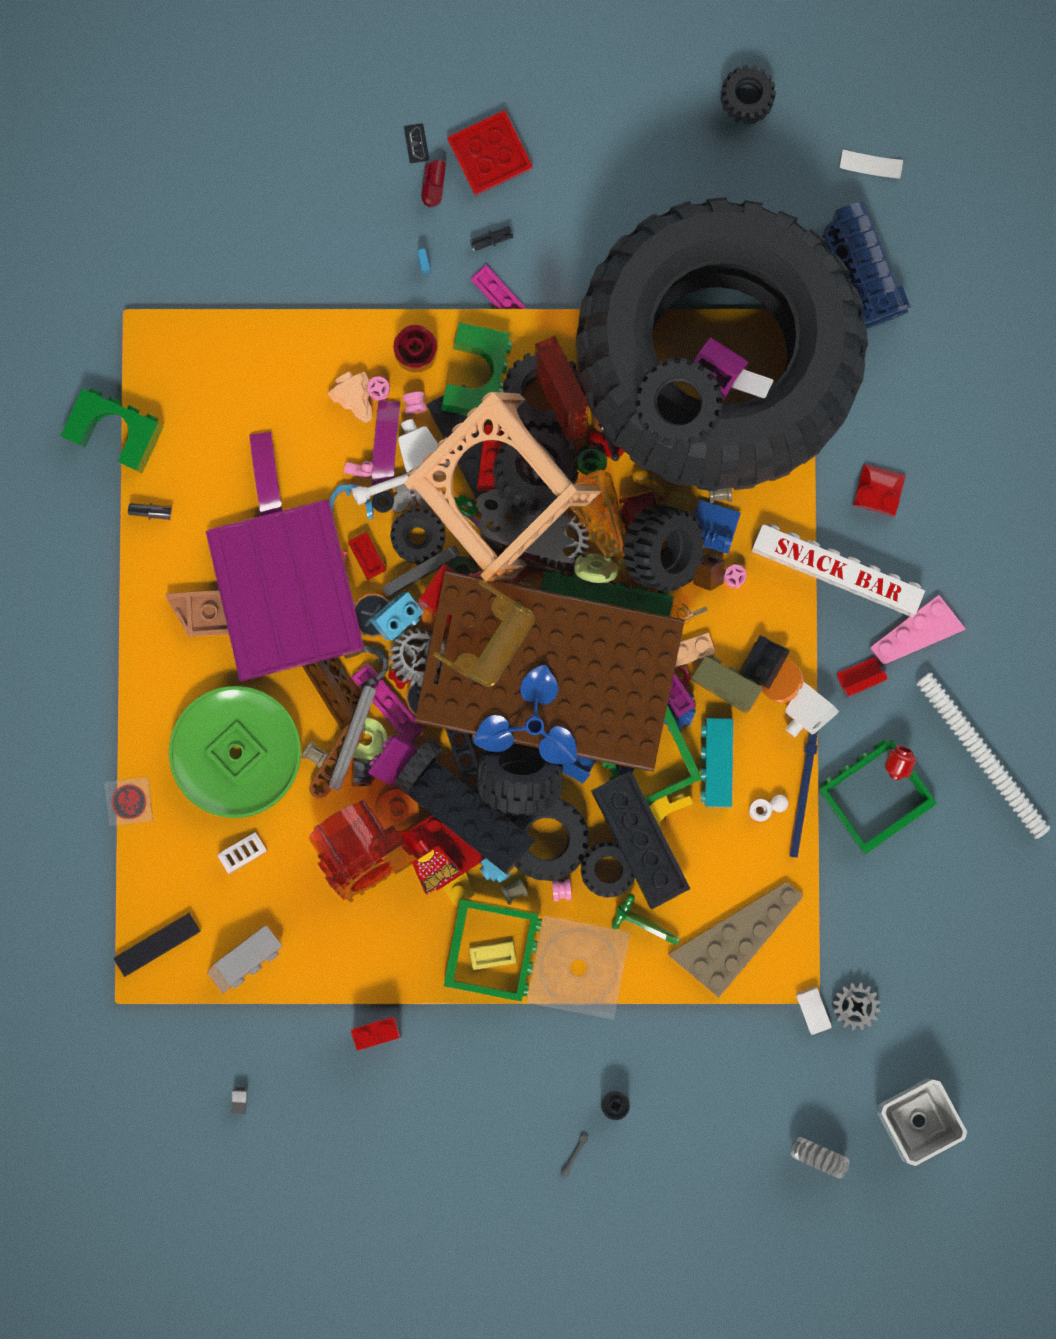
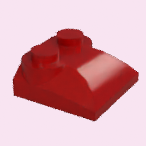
[853,464,906,517]

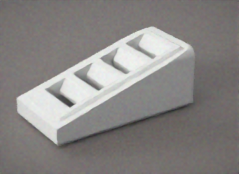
[217,832,267,874]

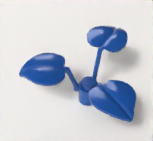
[473,665,577,764]

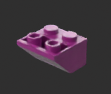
[693,338,748,400]
[368,733,420,786]

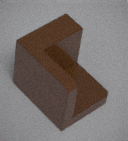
[693,554,725,591]

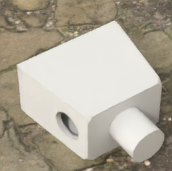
[398,419,438,473]
[785,681,839,737]

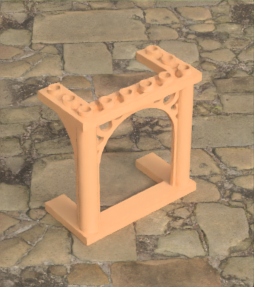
[404,392,602,582]

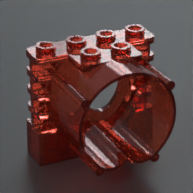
[309,799,416,903]

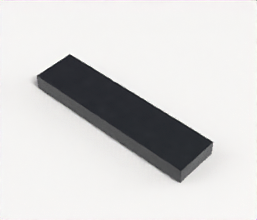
[113,913,201,977]

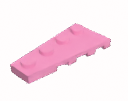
[870,595,966,665]

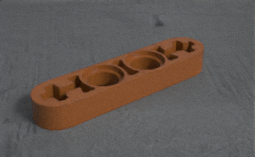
[309,724,365,798]

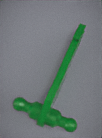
[612,894,680,945]

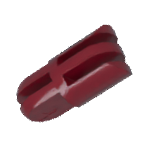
[421,160,446,207]

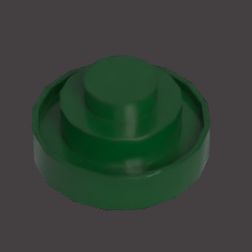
[575,445,607,476]
[447,556,478,575]

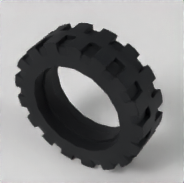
[394,738,443,795]

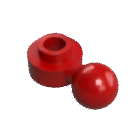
[586,431,624,459]

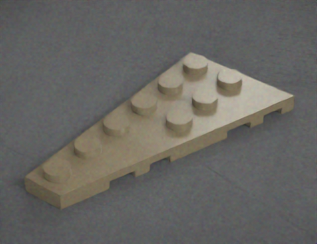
[668,882,803,998]

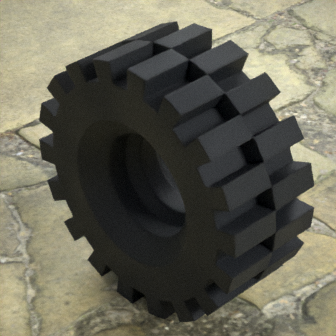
[390,507,445,564]

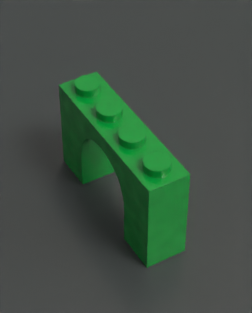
[441,322,512,421]
[60,388,164,473]

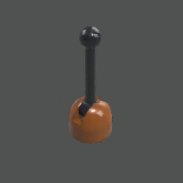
[591,417,620,461]

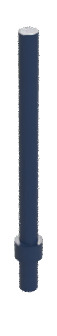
[789,731,818,858]

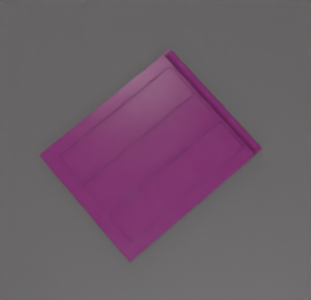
[206,500,365,682]

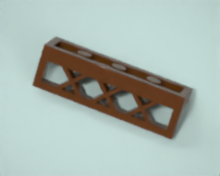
[302,657,370,730]

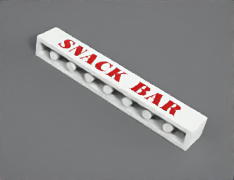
[751,523,925,618]

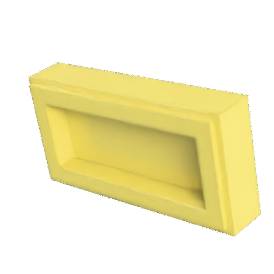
[469,941,516,970]

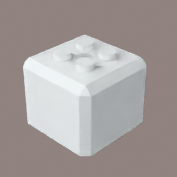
[876,1078,967,1166]

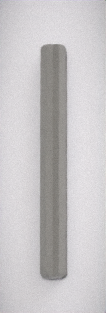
[329,686,376,791]

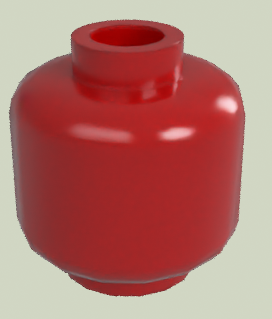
[884,746,916,780]

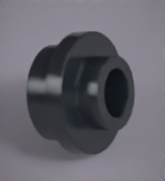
[372,491,394,513]

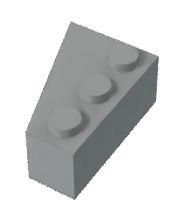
[207,926,282,994]

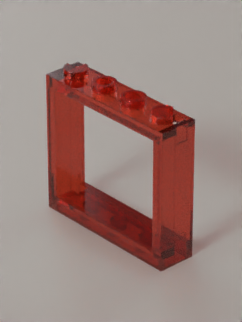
[535,336,589,442]

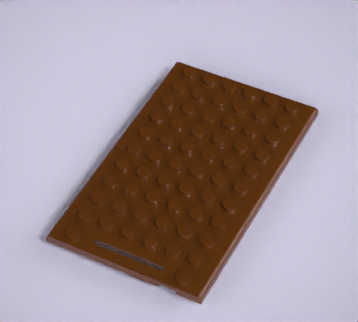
[415,571,685,772]

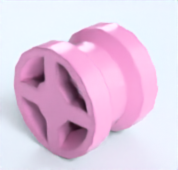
[367,377,390,401]
[403,392,427,414]
[724,565,746,588]
[552,878,571,901]

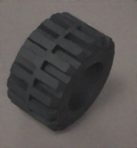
[720,65,776,124]
[581,842,635,898]

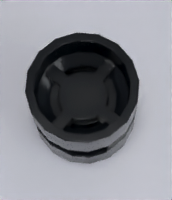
[601,1091,630,1121]

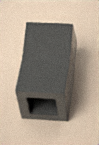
[231,1086,248,1114]

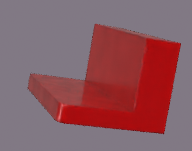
[836,657,888,698]

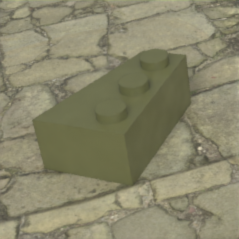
[691,655,763,714]

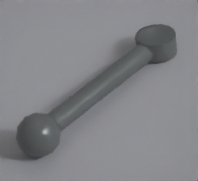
[561,1135,588,1177]

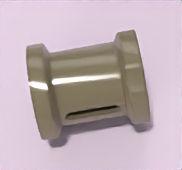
[709,488,732,503]
[301,741,330,768]
[500,879,528,905]

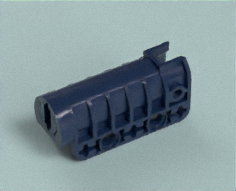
[822,202,911,329]

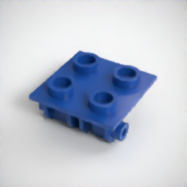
[694,500,741,554]

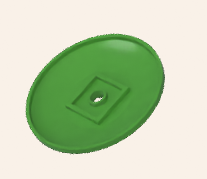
[169,686,301,818]

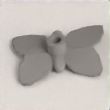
[392,484,432,512]

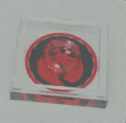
[104,777,153,826]

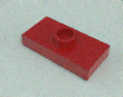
[348,532,387,581]

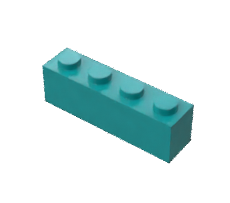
[700,718,733,808]

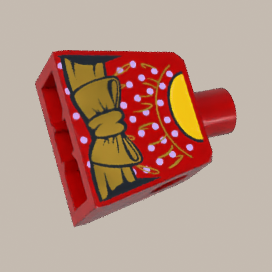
[412,839,463,895]

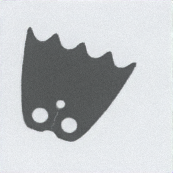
[477,483,574,563]

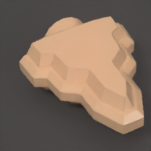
[327,372,372,423]

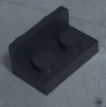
[740,635,790,689]

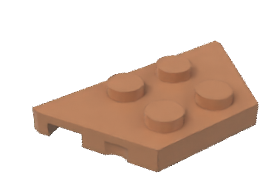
[166,590,229,637]

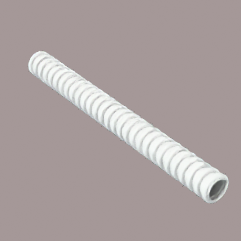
[916,673,1051,839]

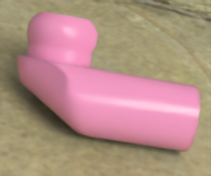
[344,461,374,477]

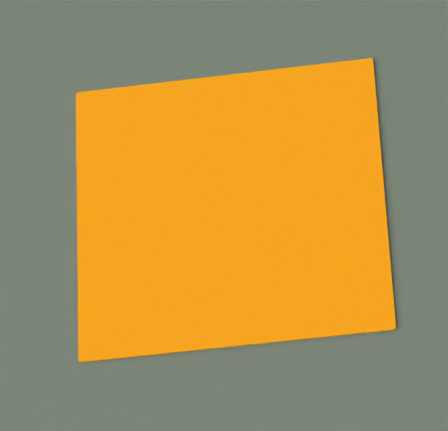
[115,309,820,1004]

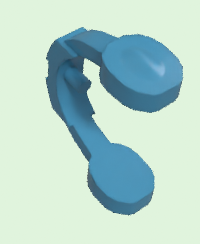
[330,484,374,519]

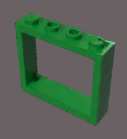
[601,705,702,804]
[818,739,937,855]
[444,897,542,1002]

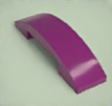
[371,400,400,486]
[249,432,283,516]

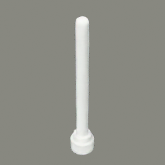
[352,459,450,505]

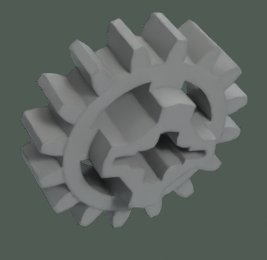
[832,983,881,1031]

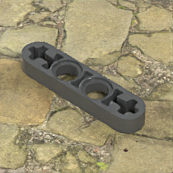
[382,545,461,597]

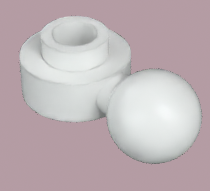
[749,795,788,822]

